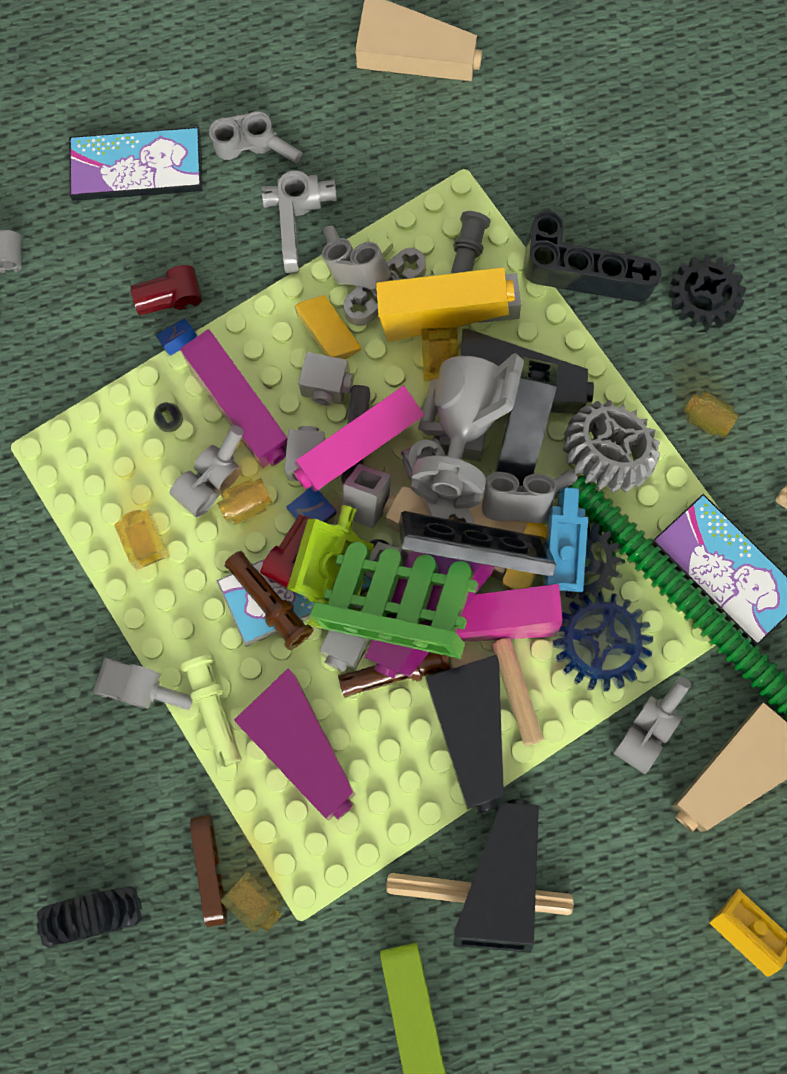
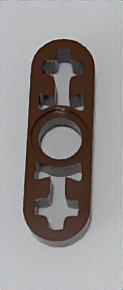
[190,814,227,928]

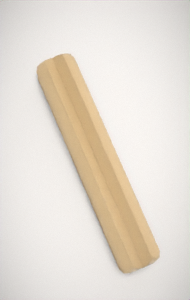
[492,638,543,746]

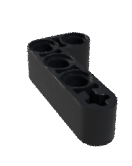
[523,211,662,302]

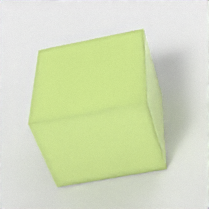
[371,233,393,258]

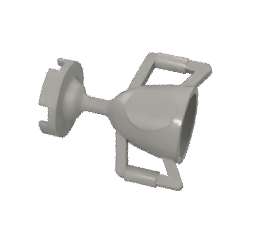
[411,353,524,509]

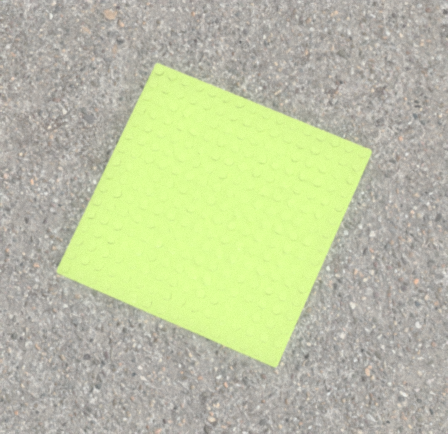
[11,169,720,921]

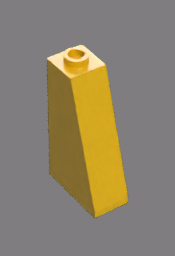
[376,267,515,342]

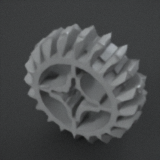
[563,400,660,493]

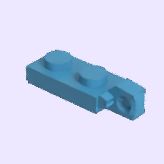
[543,487,588,592]

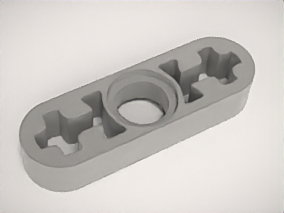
[343,248,426,326]

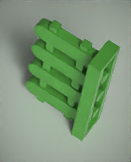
[310,542,478,659]

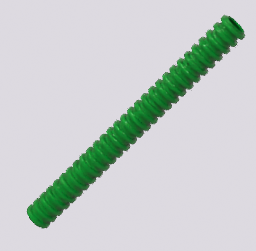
[568,475,787,722]

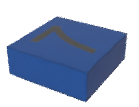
[156,318,197,356]
[286,487,337,523]

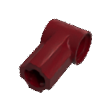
[130,265,202,316]
[260,514,311,592]

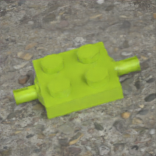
[287,505,374,628]

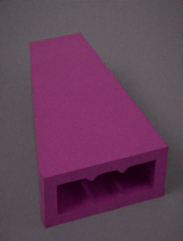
[180,329,288,468]
[364,551,494,679]
[234,668,356,821]

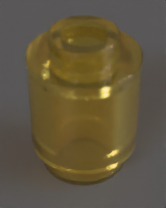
[684,390,740,439]
[217,478,273,525]

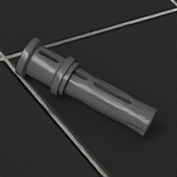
[451,211,491,274]

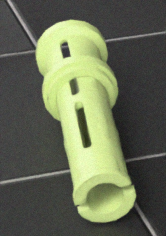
[180,654,243,769]

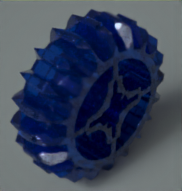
[552,592,653,692]

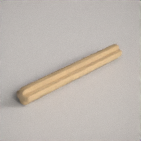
[386,873,574,915]

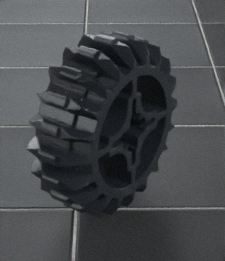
[36,886,142,947]

